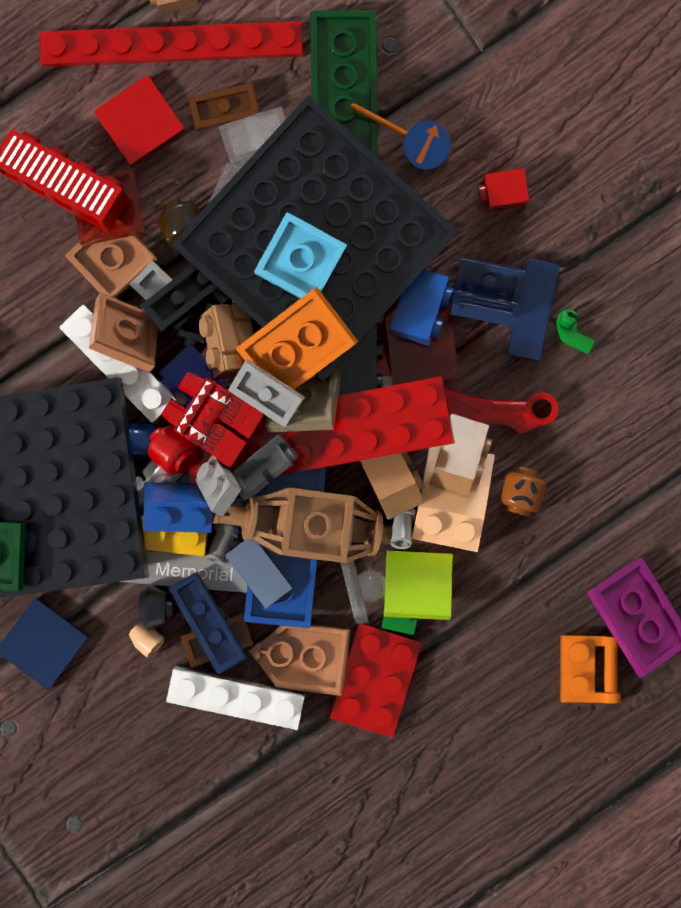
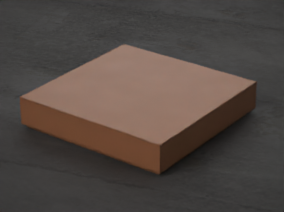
[65,217,158,299]
[89,292,158,373]

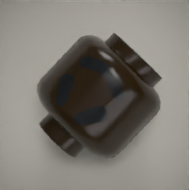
[158,199,200,247]

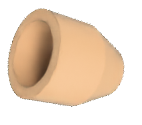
[129,623,165,658]

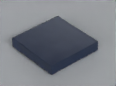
[0,597,89,690]

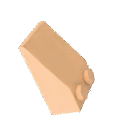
[411,446,495,552]

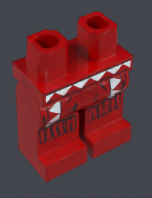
[161,372,264,468]

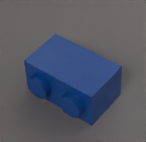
[390,270,454,346]
[143,482,212,533]

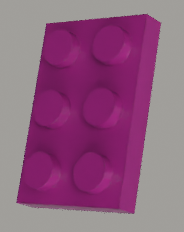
[587,557,681,677]

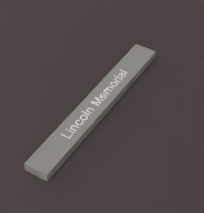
[120,551,247,593]

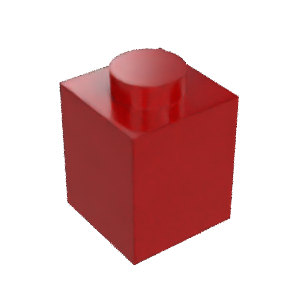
[478,168,529,212]

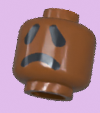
[500,467,547,517]

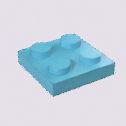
[254,212,347,299]

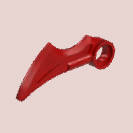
[445,387,559,434]

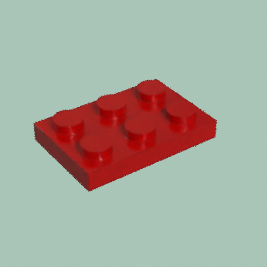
[330,622,422,738]

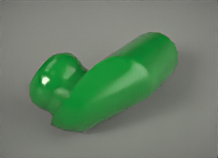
[556,309,595,355]

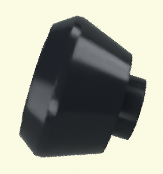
[138,585,174,630]

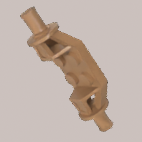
[212,488,392,563]

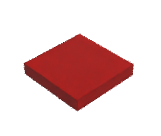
[93,75,185,167]

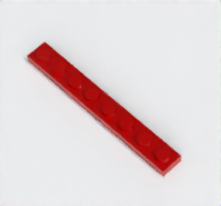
[40,21,303,67]

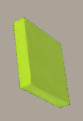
[384,551,453,620]

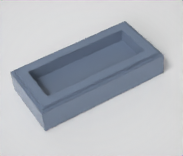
[225,539,292,609]

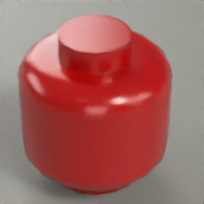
[148,425,198,475]

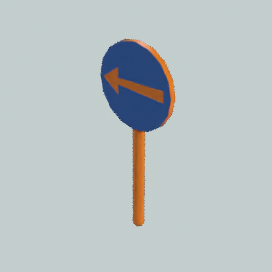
[351,103,451,170]

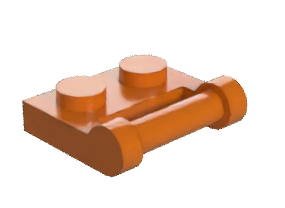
[560,635,621,704]

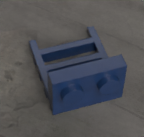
[451,256,525,328]

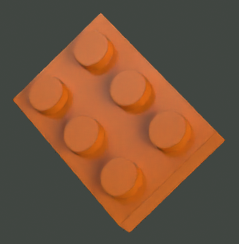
[236,286,358,390]

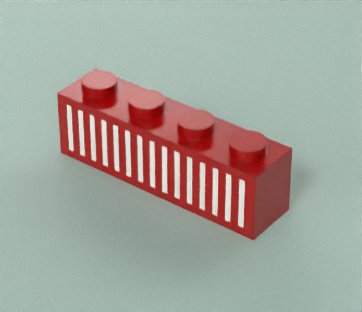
[0,129,129,233]

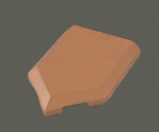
[248,625,351,696]

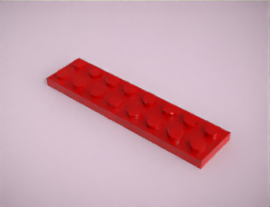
[188,376,455,484]

